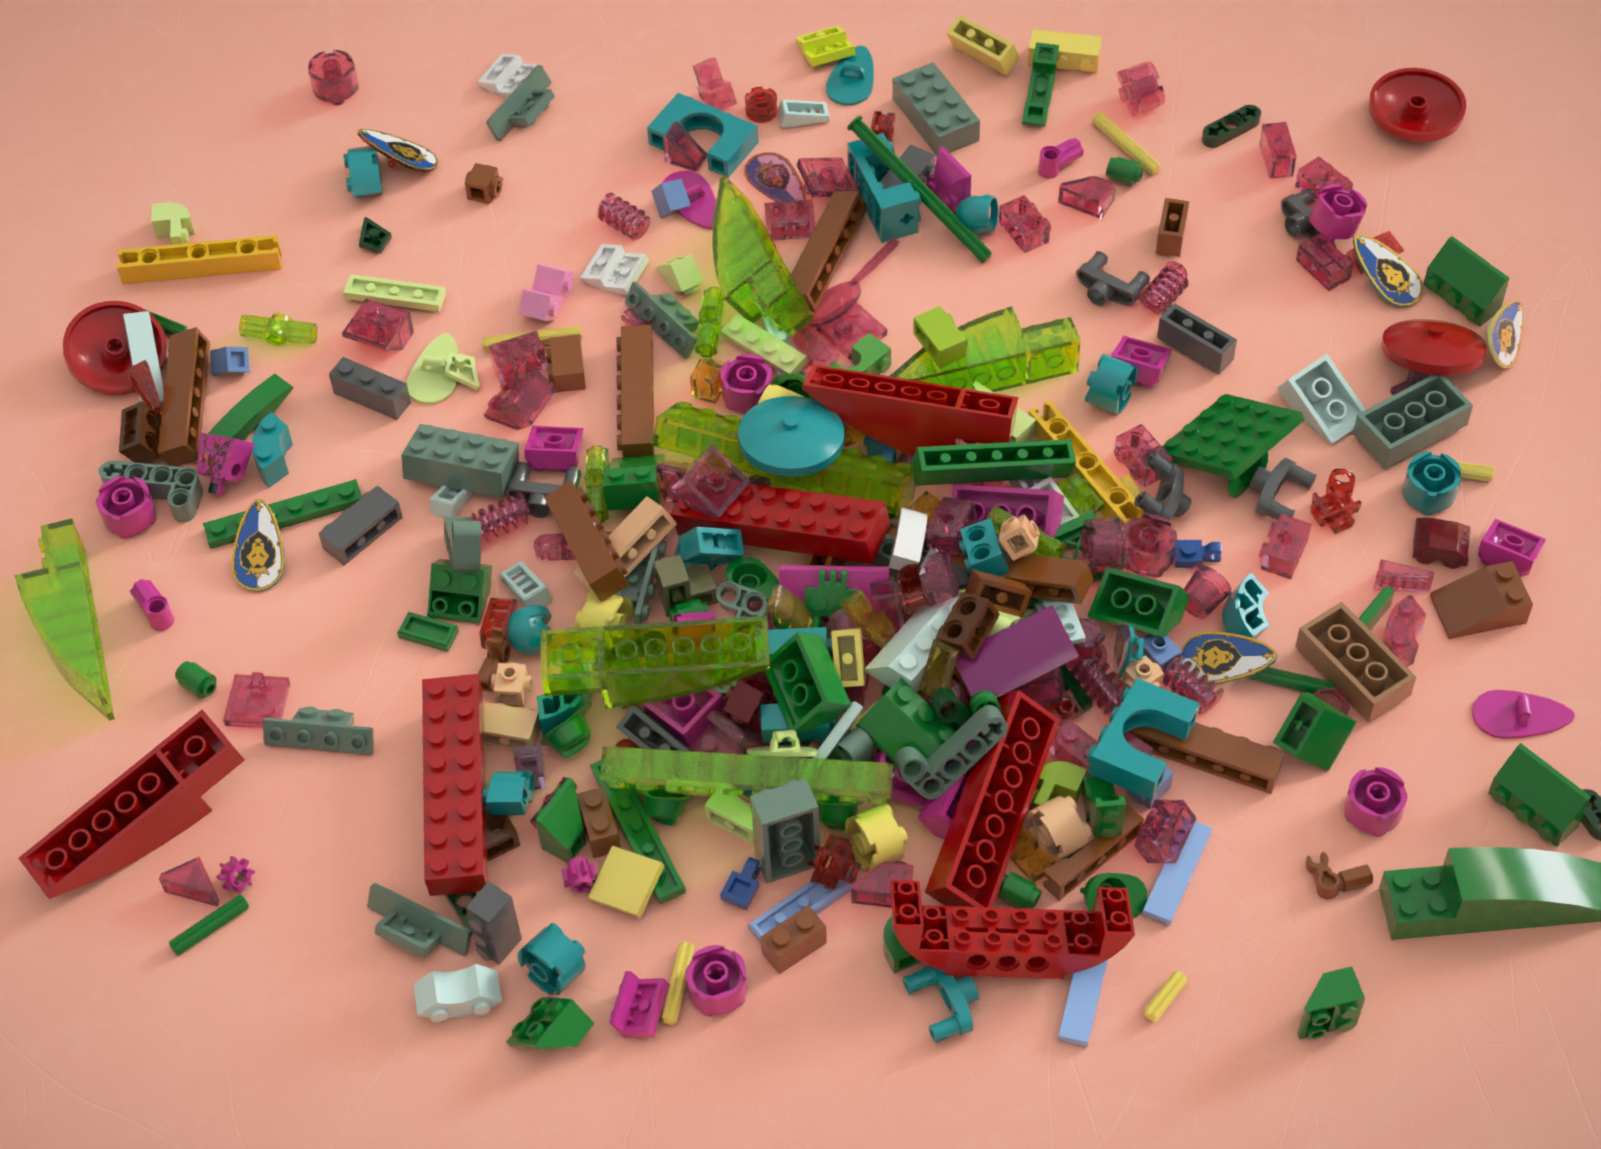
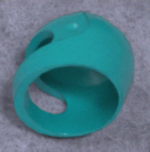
[955,194,999,235]
[507,605,552,655]

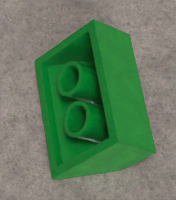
[1423,236,1510,327]
[1087,567,1190,638]
[762,632,851,734]
[855,678,956,767]
[1488,743,1591,847]

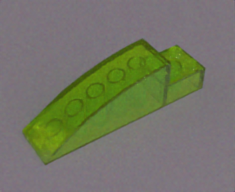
[712,175,814,336]
[890,306,1081,392]
[14,518,115,721]
[541,616,770,709]

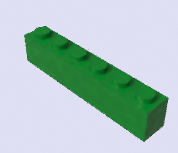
[911,439,1076,486]

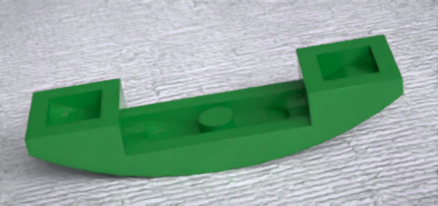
[1022,42,1059,127]

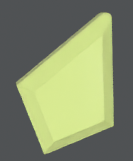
[444,352,479,390]

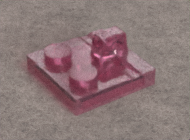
[796,157,858,198]
[816,299,888,361]
[223,672,291,728]

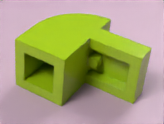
[1030,761,1087,809]

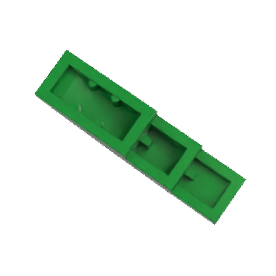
[208,373,294,441]

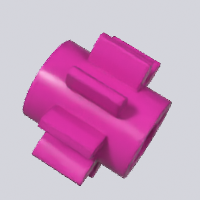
[216,856,255,893]
[561,857,598,893]

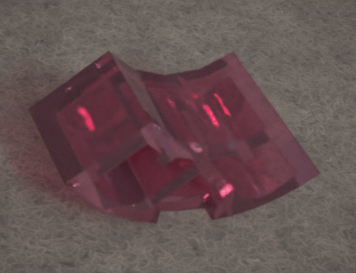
[1382,595,1427,667]

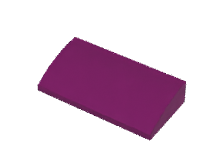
[951,604,1079,705]

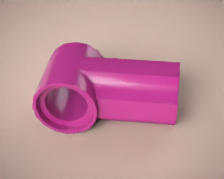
[1038,138,1084,178]
[130,579,174,631]

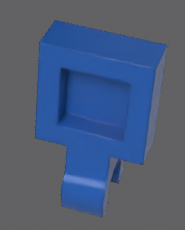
[1174,540,1222,568]
[720,857,761,910]

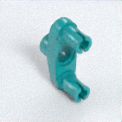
[902,964,979,1044]

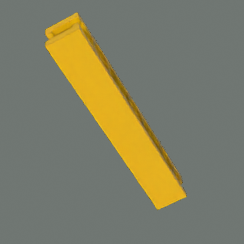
[117,235,282,284]
[1028,399,1148,540]

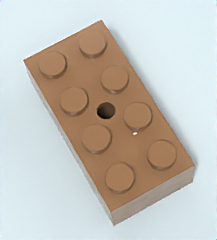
[1295,602,1417,722]

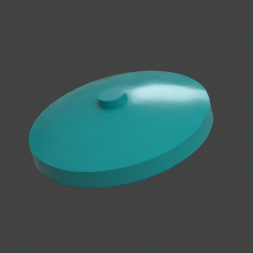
[738,396,844,476]

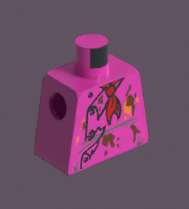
[197,433,255,496]

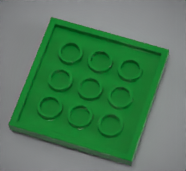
[1157,394,1304,480]

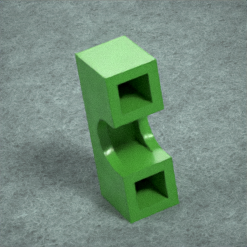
[828,333,892,375]

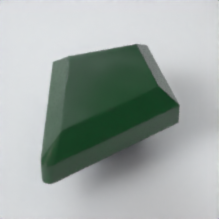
[359,217,392,254]

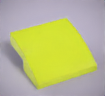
[795,25,856,67]

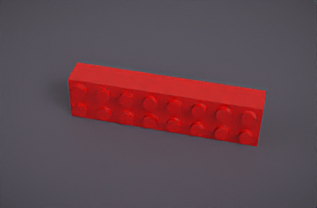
[670,476,891,564]
[422,674,488,896]
[924,690,1061,907]

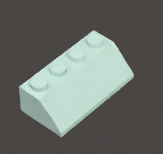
[865,593,959,692]

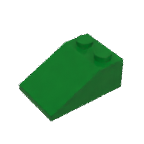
[603,454,665,511]

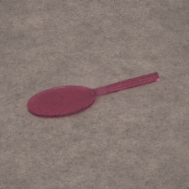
[803,237,899,327]

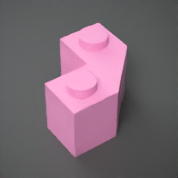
[518,264,574,321]

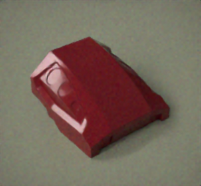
[1412,518,1470,569]

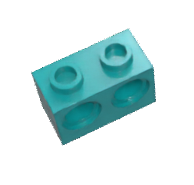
[959,518,1009,576]
[679,527,744,565]

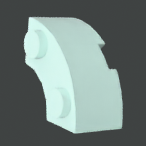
[413,964,502,1022]

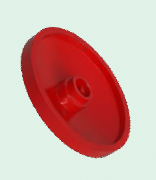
[1368,68,1466,142]
[63,301,167,395]
[1381,319,1487,375]

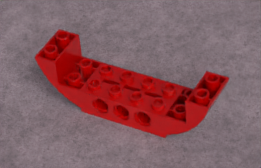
[890,880,1135,979]

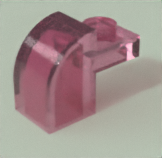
[692,57,737,111]

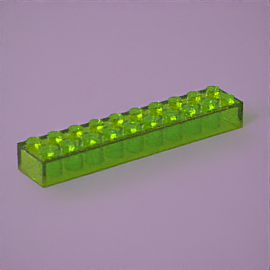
[653,402,916,515]
[600,746,895,804]

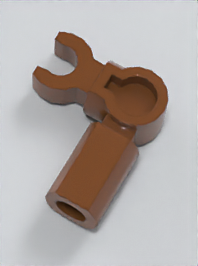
[478,626,511,692]
[1306,852,1373,900]

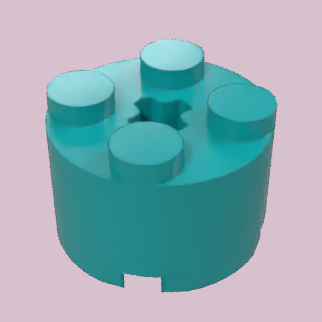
[1085,354,1138,414]
[1402,452,1461,516]
[517,923,586,995]

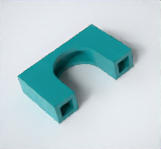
[647,92,759,178]
[759,627,836,743]
[1087,678,1200,800]

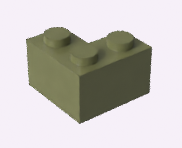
[654,555,718,617]

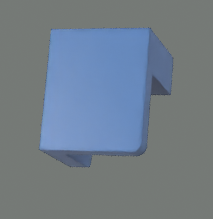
[651,179,690,217]
[210,347,250,375]

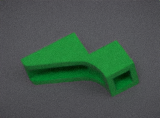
[1082,776,1126,838]

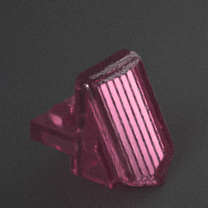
[690,711,770,784]

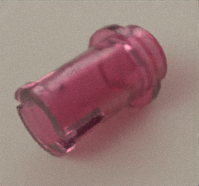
[621,308,650,326]

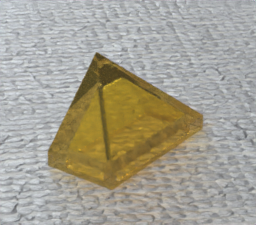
[919,639,959,696]

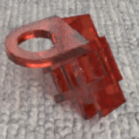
[1310,468,1362,534]
[806,833,862,890]

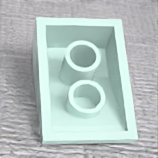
[1277,354,1366,445]

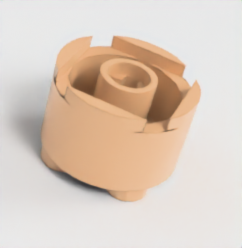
[1026,796,1092,864]

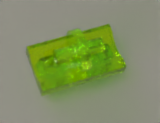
[1056,472,1105,516]

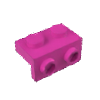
[609,971,670,1038]

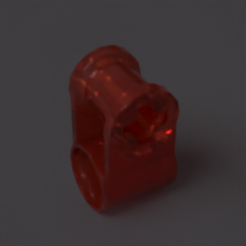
[897,564,934,614]

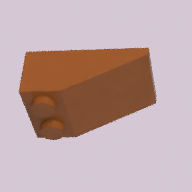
[1429,561,1533,639]

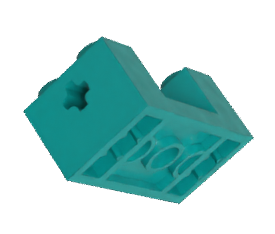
[847,133,921,243]

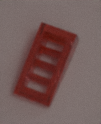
[129,360,161,415]
[479,598,517,649]

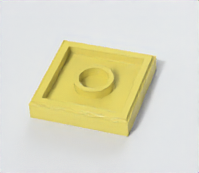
[588,846,665,918]

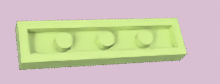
[343,274,447,312]
[721,314,809,374]

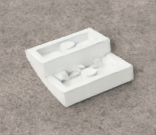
[478,53,538,98]
[580,244,649,295]

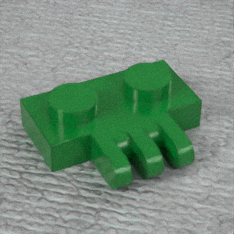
[804,569,860,618]

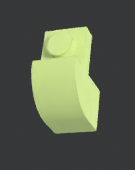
[151,202,195,245]

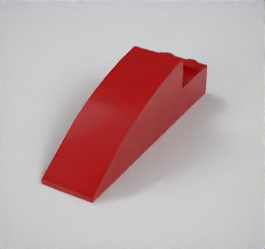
[802,364,1019,456]
[18,709,245,899]

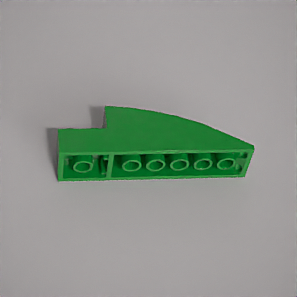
[1379,847,1601,940]

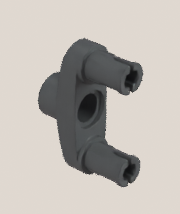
[1281,188,1330,244]
[1076,251,1150,306]
[1134,451,1192,526]
[1249,458,1317,526]
[506,462,582,518]

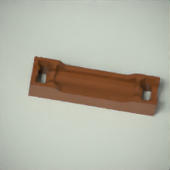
[1043,804,1144,901]

